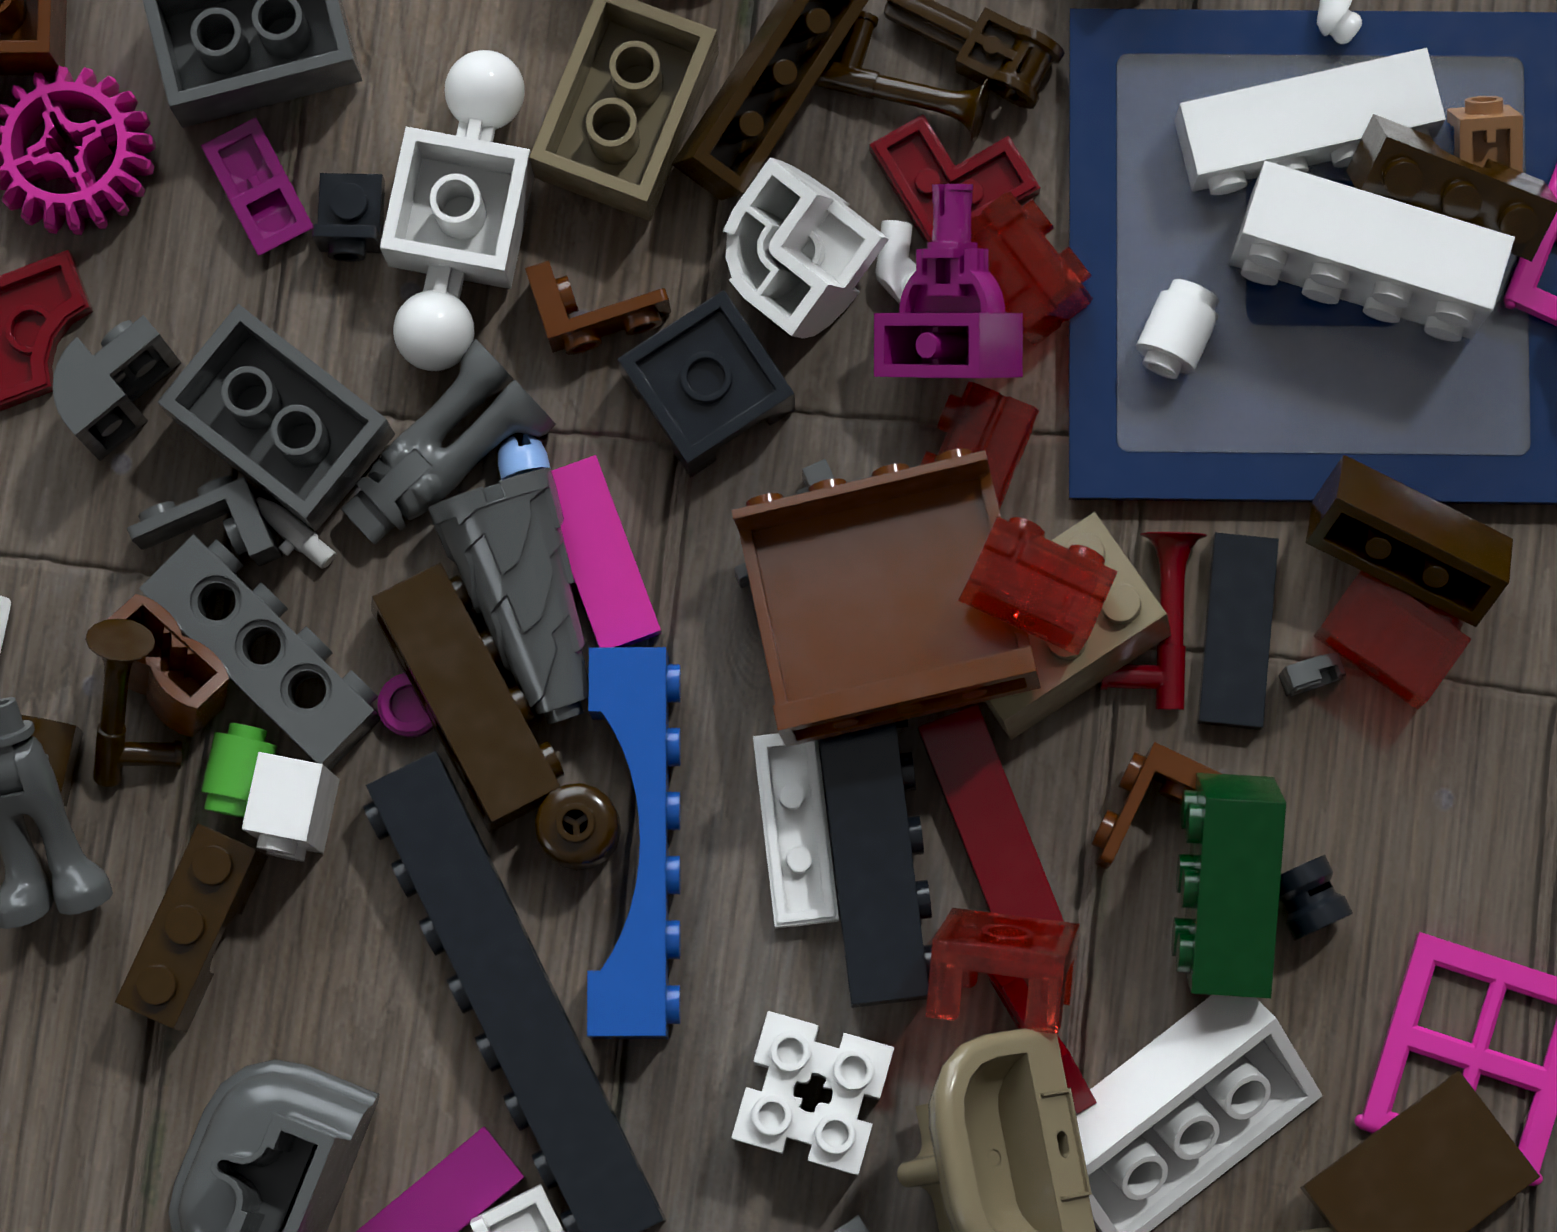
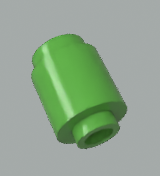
[201,723,277,818]

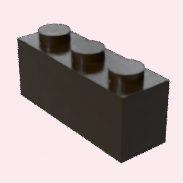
[1305,455,1513,627]

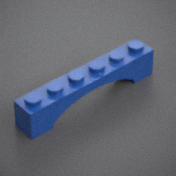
[587,647,681,1039]

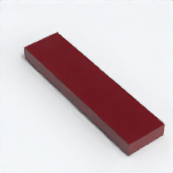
[918,704,1073,967]

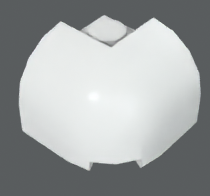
[723,157,889,338]

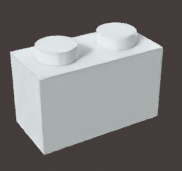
[242,752,340,862]

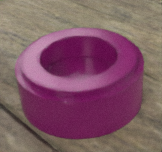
[377,673,433,738]

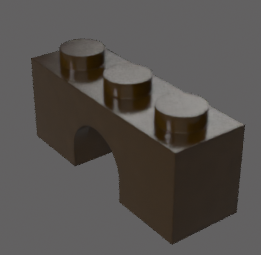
[1346,114,1557,262]
[115,823,268,1033]

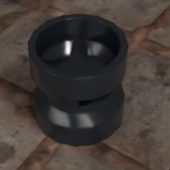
[1279,855,1353,941]

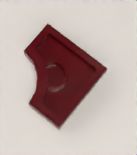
[0,250,93,412]

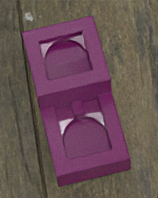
[201,117,313,256]

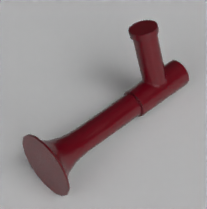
[1099,532,1207,710]

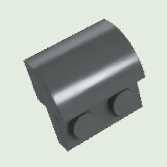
[53,315,181,461]

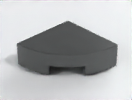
[1278,653,1346,697]

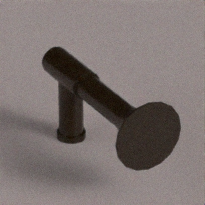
[814,11,990,143]
[85,619,182,787]

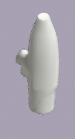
[256,497,337,569]

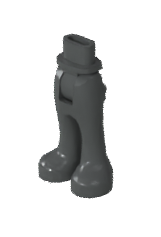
[341,339,557,545]
[0,697,113,929]

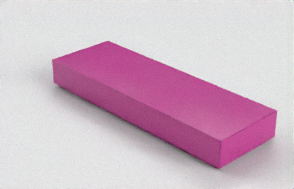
[551,455,662,648]

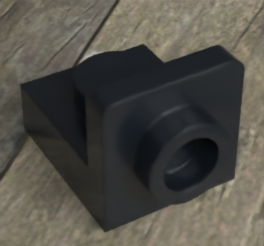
[312,173,385,262]

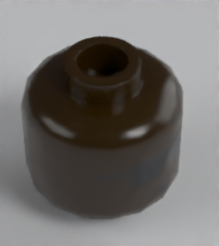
[535,783,621,870]

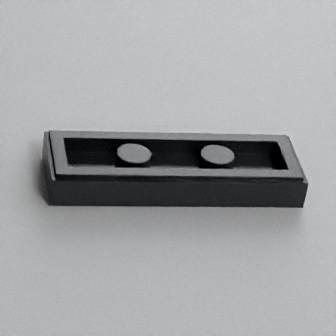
[1197,532,1279,730]

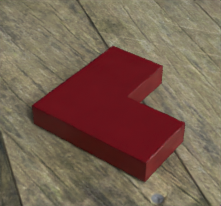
[869,114,1041,245]

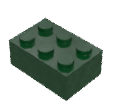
[1171,773,1286,999]

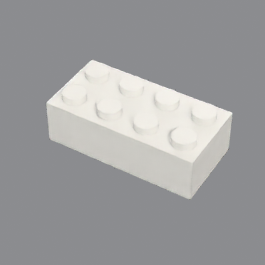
[1229,161,1515,342]

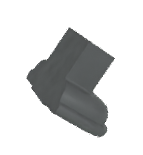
[168,1059,380,1232]

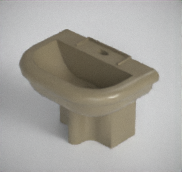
[897,1025,1096,1232]

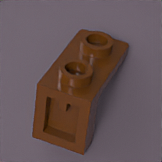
[525,260,671,355]
[1091,742,1222,869]

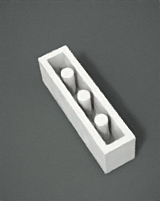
[1174,48,1446,195]

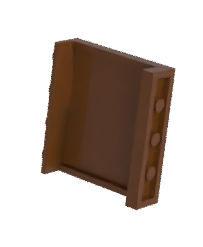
[731,448,1041,747]

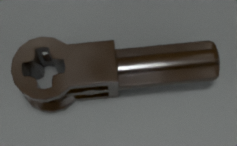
[884,0,1065,109]

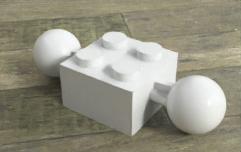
[380,50,534,371]

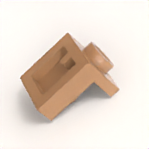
[1447,96,1523,172]

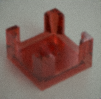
[926,907,1080,1034]

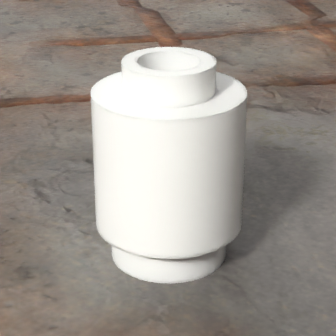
[1136,279,1219,379]

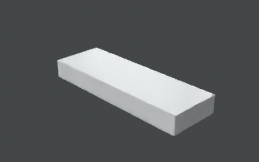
[753,733,839,929]

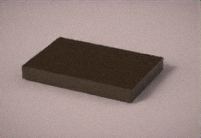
[1300,1070,1540,1232]

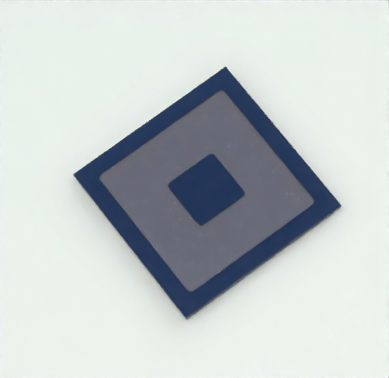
[1069,8,1557,505]

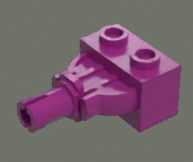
[874,184,1023,378]

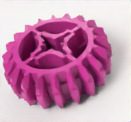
[0,65,156,235]

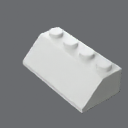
[1076,995,1323,1232]

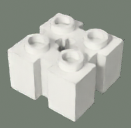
[731,1011,894,1176]

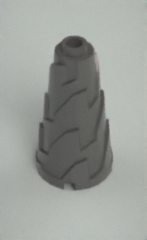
[428,467,589,725]

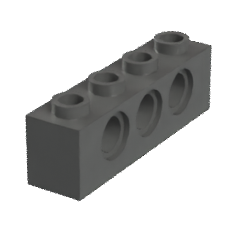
[139,534,381,771]

